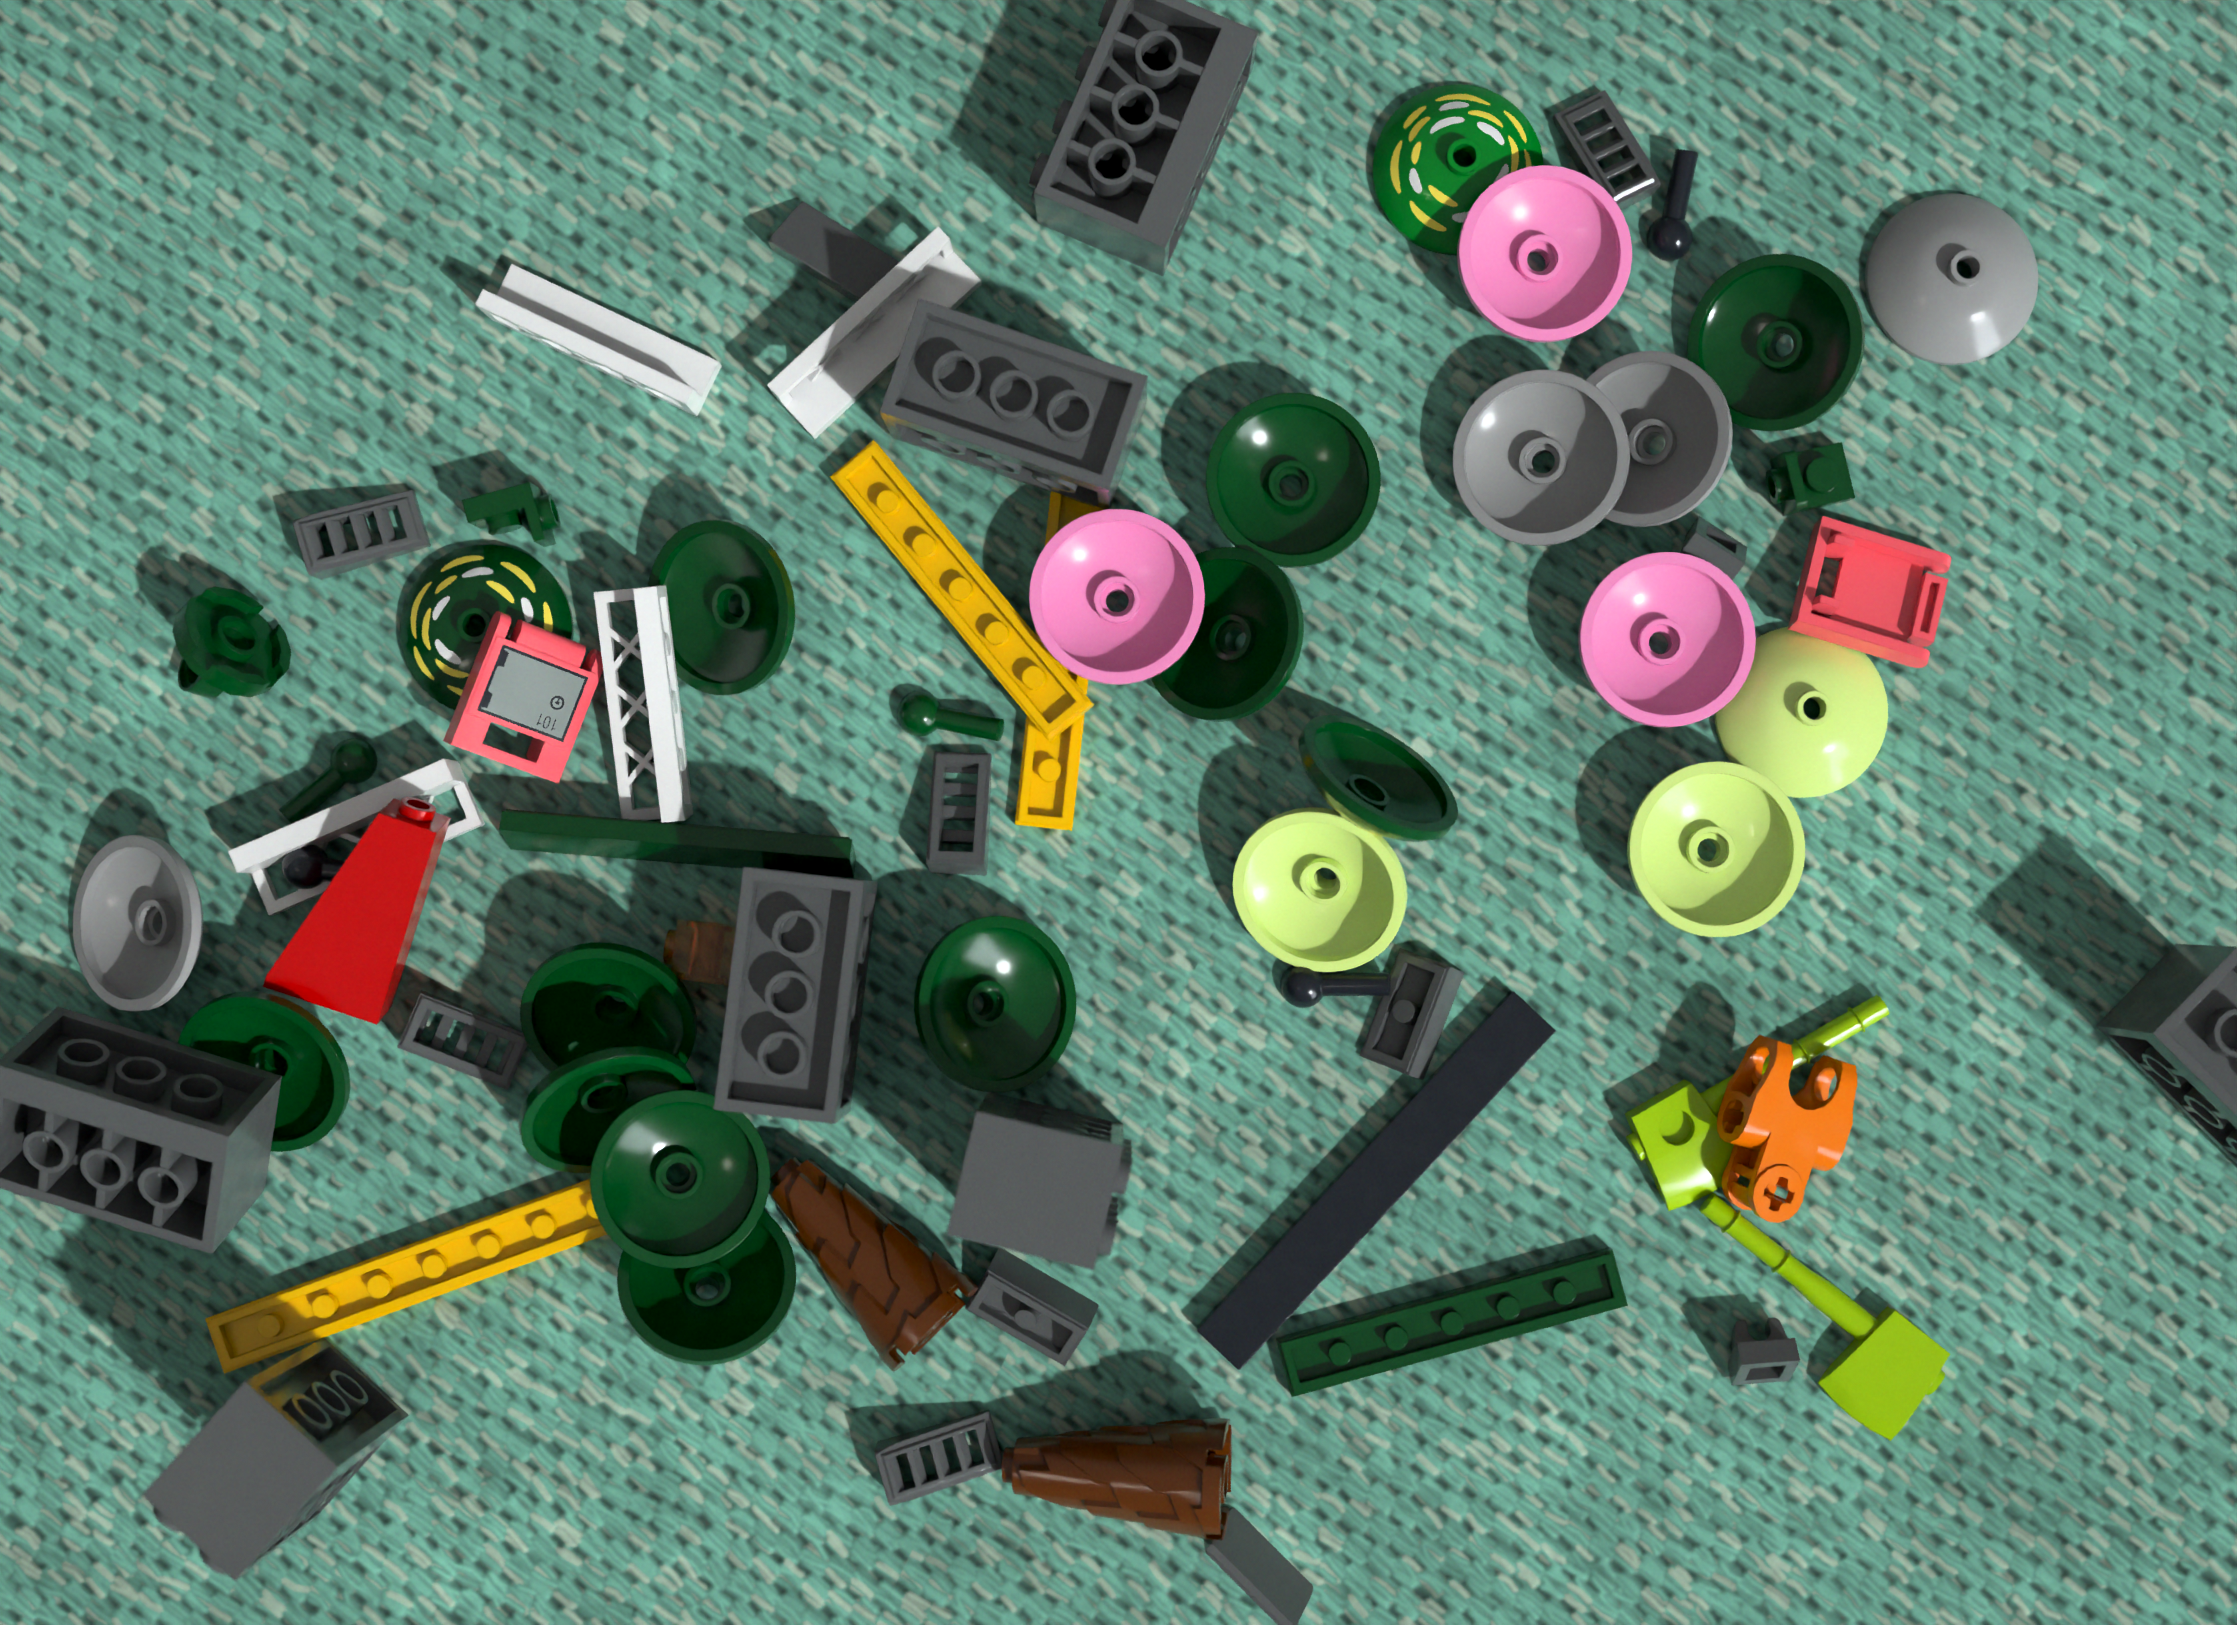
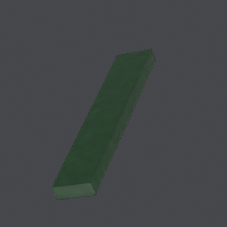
[499,809,856,878]
[1276,1247,1628,1397]

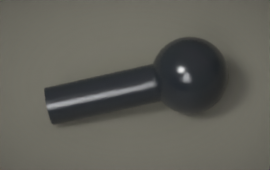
[1646,149,1698,261]
[281,844,345,889]
[1280,965,1391,1008]

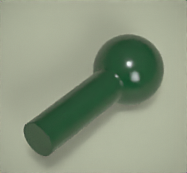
[897,691,1004,741]
[278,738,378,824]

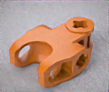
[1717,1035,1857,1223]

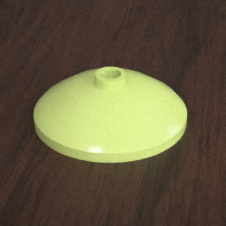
[1714,627,1888,798]
[1627,762,1805,937]
[1232,807,1407,972]

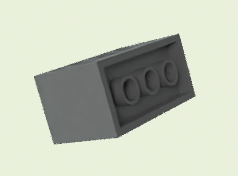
[1029,0,1259,276]
[880,298,1148,510]
[714,867,878,1124]
[2096,944,2237,1164]
[0,1006,282,1254]
[946,1092,1133,1270]
[142,1338,408,1581]

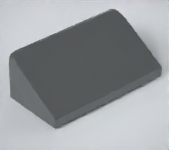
[768,201,899,303]
[1359,948,1464,1080]
[965,1248,1099,1366]
[1204,1507,1313,1625]

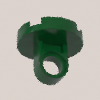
[172,586,291,699]

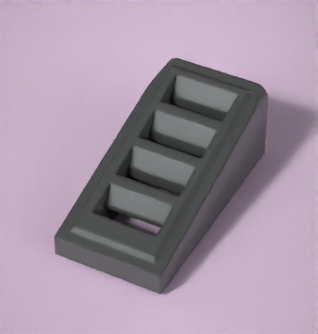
[1552,90,1661,210]
[293,490,431,580]
[926,752,992,876]
[397,990,527,1090]
[874,1410,1003,1506]

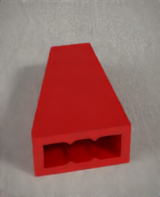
[263,797,451,1024]

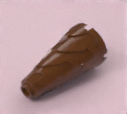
[770,1157,978,1372]
[1002,1418,1232,1540]

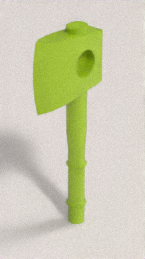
[1625,995,1889,1211]
[1699,1193,1950,1441]

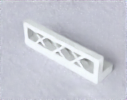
[767,227,982,439]
[475,264,722,416]
[594,585,693,823]
[228,758,485,916]

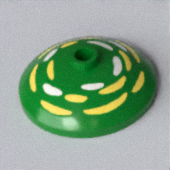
[1372,84,1544,256]

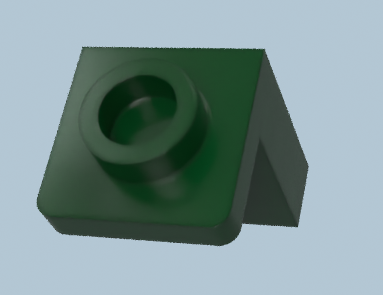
[1766,442,1855,516]
[462,482,560,547]

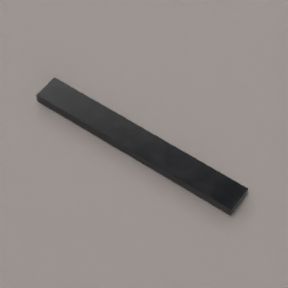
[1196,990,1556,1370]

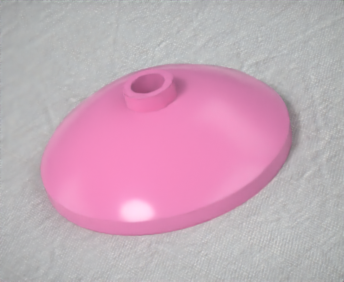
[1457,165,1632,343]
[1029,509,1205,685]
[1578,552,1756,728]

